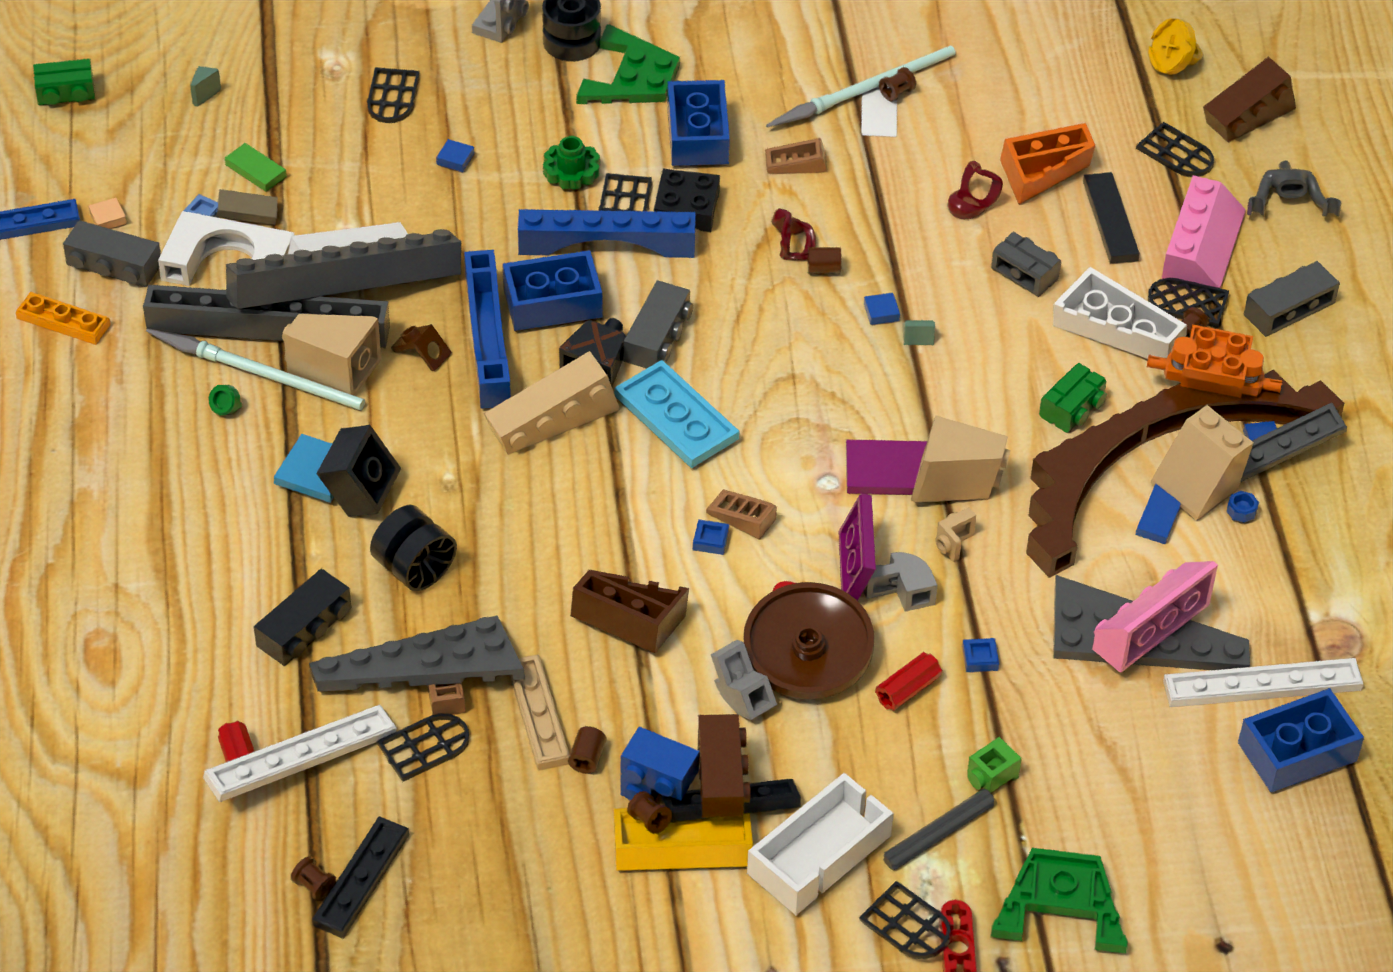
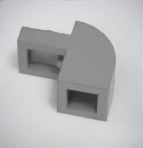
[863,552,937,612]
[711,640,777,720]

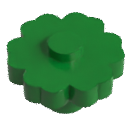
[543,136,600,189]

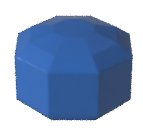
[1226,491,1259,523]

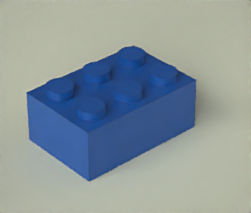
[667,80,730,166]
[502,250,603,331]
[1238,688,1364,793]

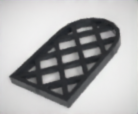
[1148,278,1229,328]

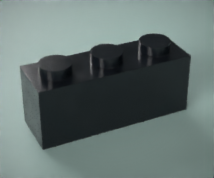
[253,568,352,666]

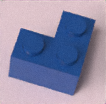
[620,726,700,801]

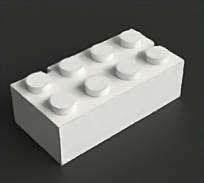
[747,773,893,915]

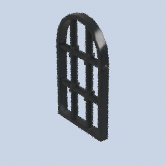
[367,67,420,123]
[1136,122,1214,177]
[598,173,652,211]
[377,713,469,782]
[859,881,951,959]

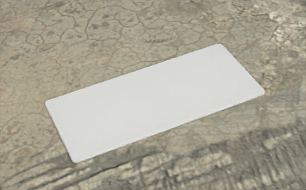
[861,86,897,137]

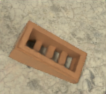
[765,138,827,174]
[706,489,777,540]
[428,682,466,715]

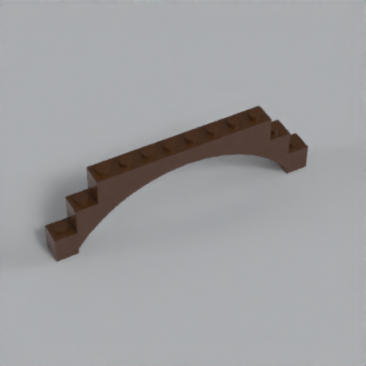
[1026,370,1345,578]

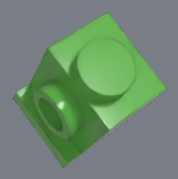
[967,737,1022,793]

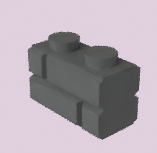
[991,231,1061,297]

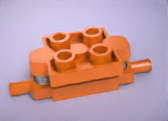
[1146,325,1282,398]

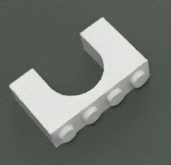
[158,211,295,286]

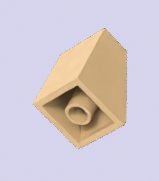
[282,314,381,395]
[1151,405,1254,521]
[911,415,1010,502]

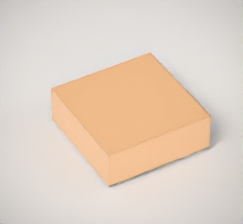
[89,198,127,229]

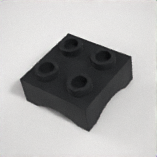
[654,168,720,232]

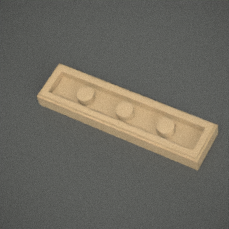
[510,654,569,771]

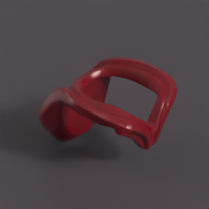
[947,161,1003,219]
[771,208,816,260]

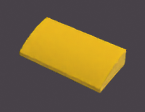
[614,808,753,871]

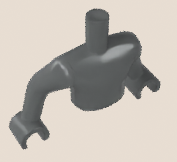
[1247,161,1341,217]

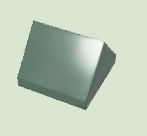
[903,320,935,345]

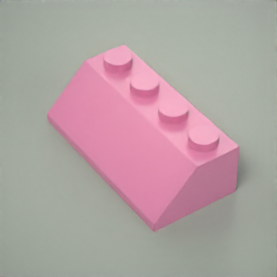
[1162,175,1245,288]
[1092,561,1218,673]

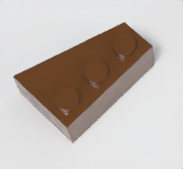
[1203,57,1296,143]
[570,569,689,653]
[697,714,750,817]

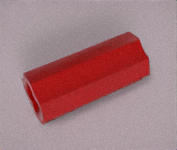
[875,652,943,711]
[218,721,255,762]

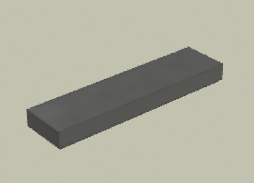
[1240,403,1347,482]

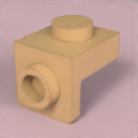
[935,507,976,562]

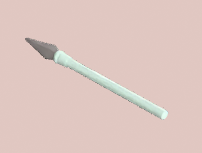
[766,45,956,127]
[146,329,365,411]

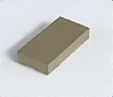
[217,189,278,225]

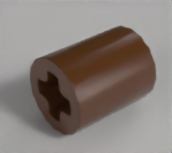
[807,247,841,273]
[568,726,607,774]

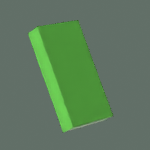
[225,143,287,192]

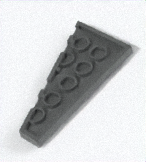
[1053,575,1250,670]
[309,615,525,692]

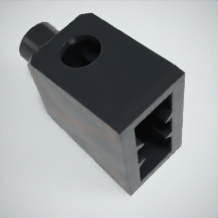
[559,318,626,386]

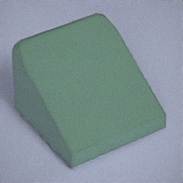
[190,66,221,106]

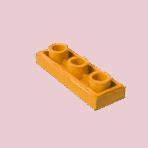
[15,292,111,345]

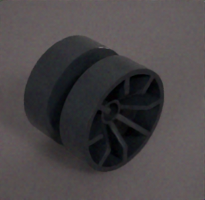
[542,0,601,62]
[370,505,457,591]

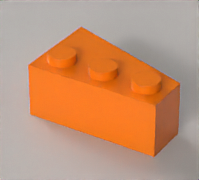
[1000,123,1095,205]

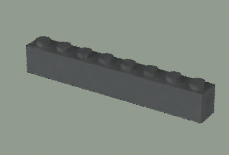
[226,229,461,309]
[143,285,390,348]

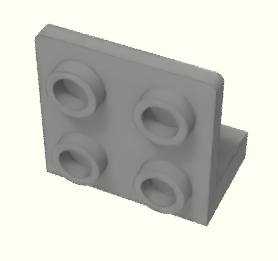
[472,0,529,43]

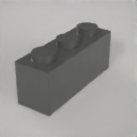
[63,220,161,287]
[1244,261,1340,337]
[624,280,693,368]

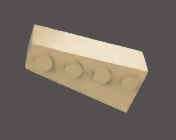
[484,351,620,455]

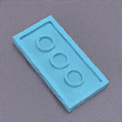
[614,360,740,468]

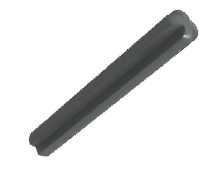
[883,789,995,870]

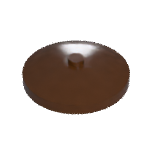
[743,582,874,699]

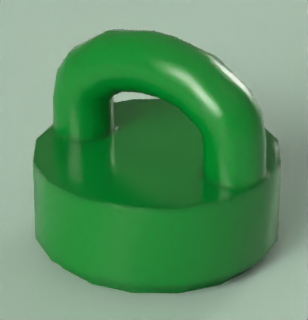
[209,385,242,415]

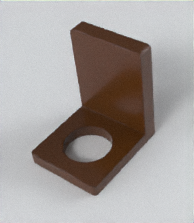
[391,324,452,371]

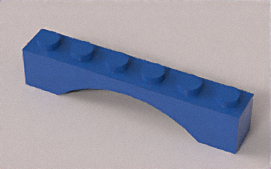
[518,209,695,258]
[464,249,511,409]

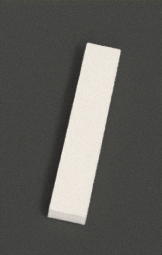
[1163,658,1363,707]
[203,705,397,802]

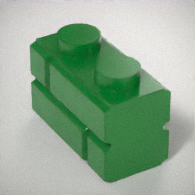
[33,58,95,105]
[1039,363,1107,433]

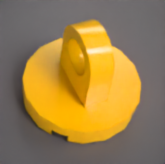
[1148,18,1203,75]

